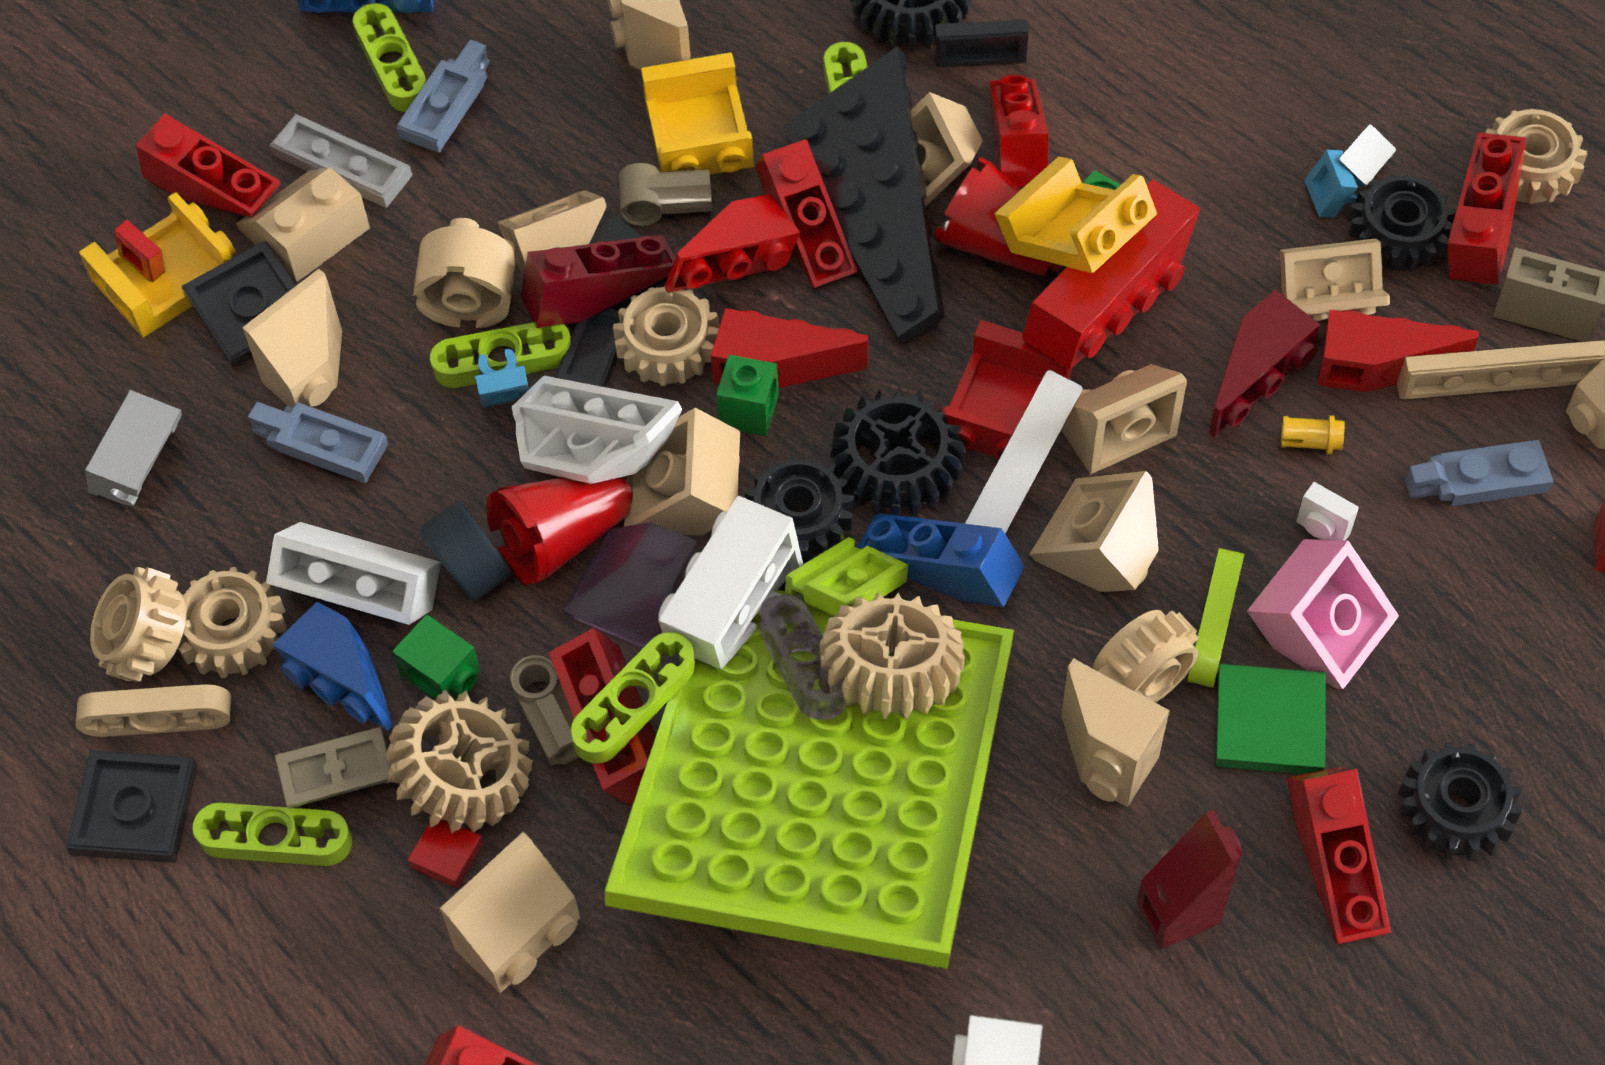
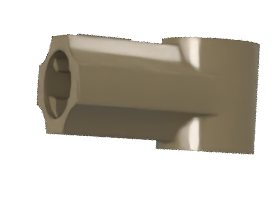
[619,163,712,226]
[510,655,580,766]

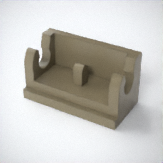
[1493,247,1605,342]
[275,727,391,809]

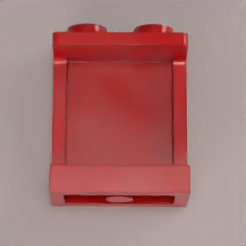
[941,320,1072,461]

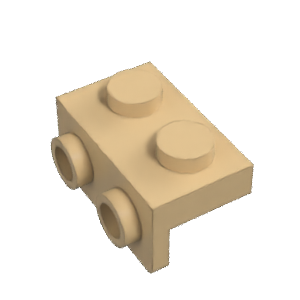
[1280,239,1390,321]

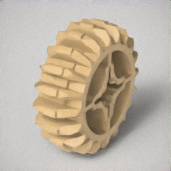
[819,592,965,720]
[385,690,533,833]

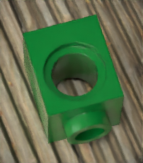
[716,354,779,437]
[392,614,481,701]

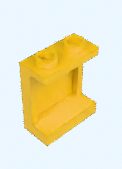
[641,53,754,174]
[994,156,1157,273]
[79,192,236,338]

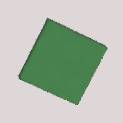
[1215,664,1326,774]

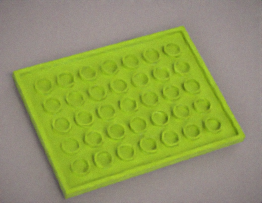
[605,590,1014,969]

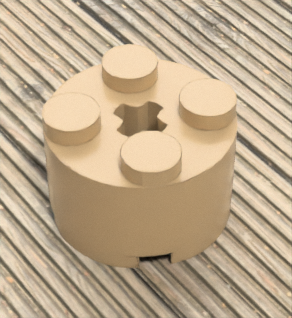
[413,218,517,328]

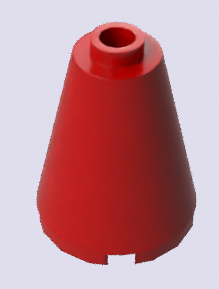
[933,157,1062,277]
[485,477,633,585]

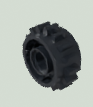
[1348,175,1456,272]
[745,456,854,563]
[1398,742,1523,861]

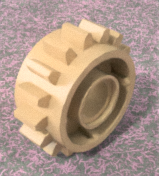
[1485,109,1587,204]
[613,287,719,386]
[90,567,186,682]
[177,567,287,678]
[1093,610,1198,703]

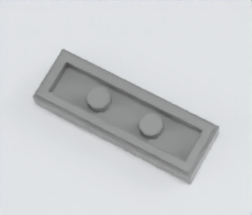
[269,114,412,208]

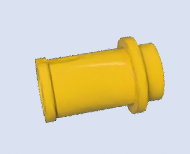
[1281,415,1345,455]

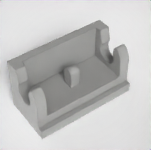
[85,390,181,506]

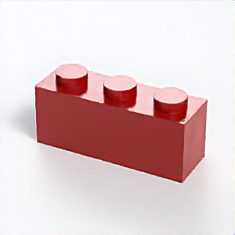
[548,628,656,805]

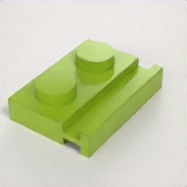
[785,537,909,617]

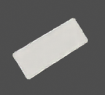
[1340,125,1396,185]

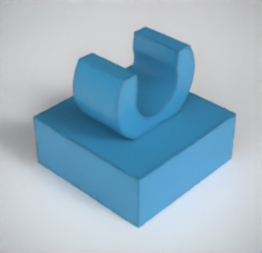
[1304,150,1368,218]
[475,349,529,408]

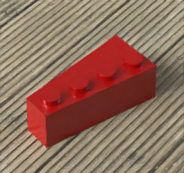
[1022,179,1201,370]

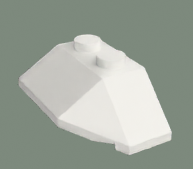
[512,376,682,484]

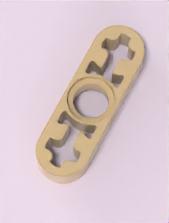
[75,684,231,737]

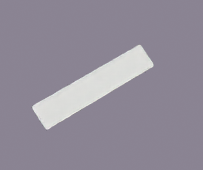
[965,370,1082,533]

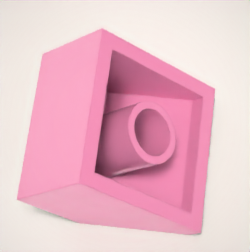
[1247,539,1399,689]

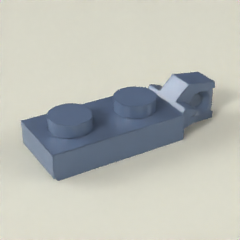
[397,40,490,153]
[248,402,388,484]
[1405,440,1554,506]

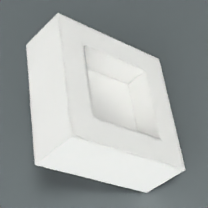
[1296,482,1359,540]

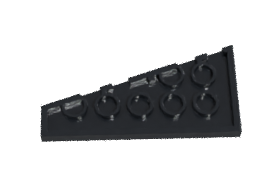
[783,46,945,344]

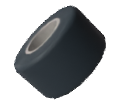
[420,501,512,601]

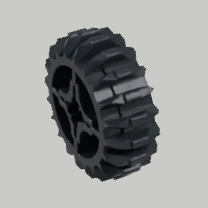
[850,0,971,51]
[830,387,966,516]

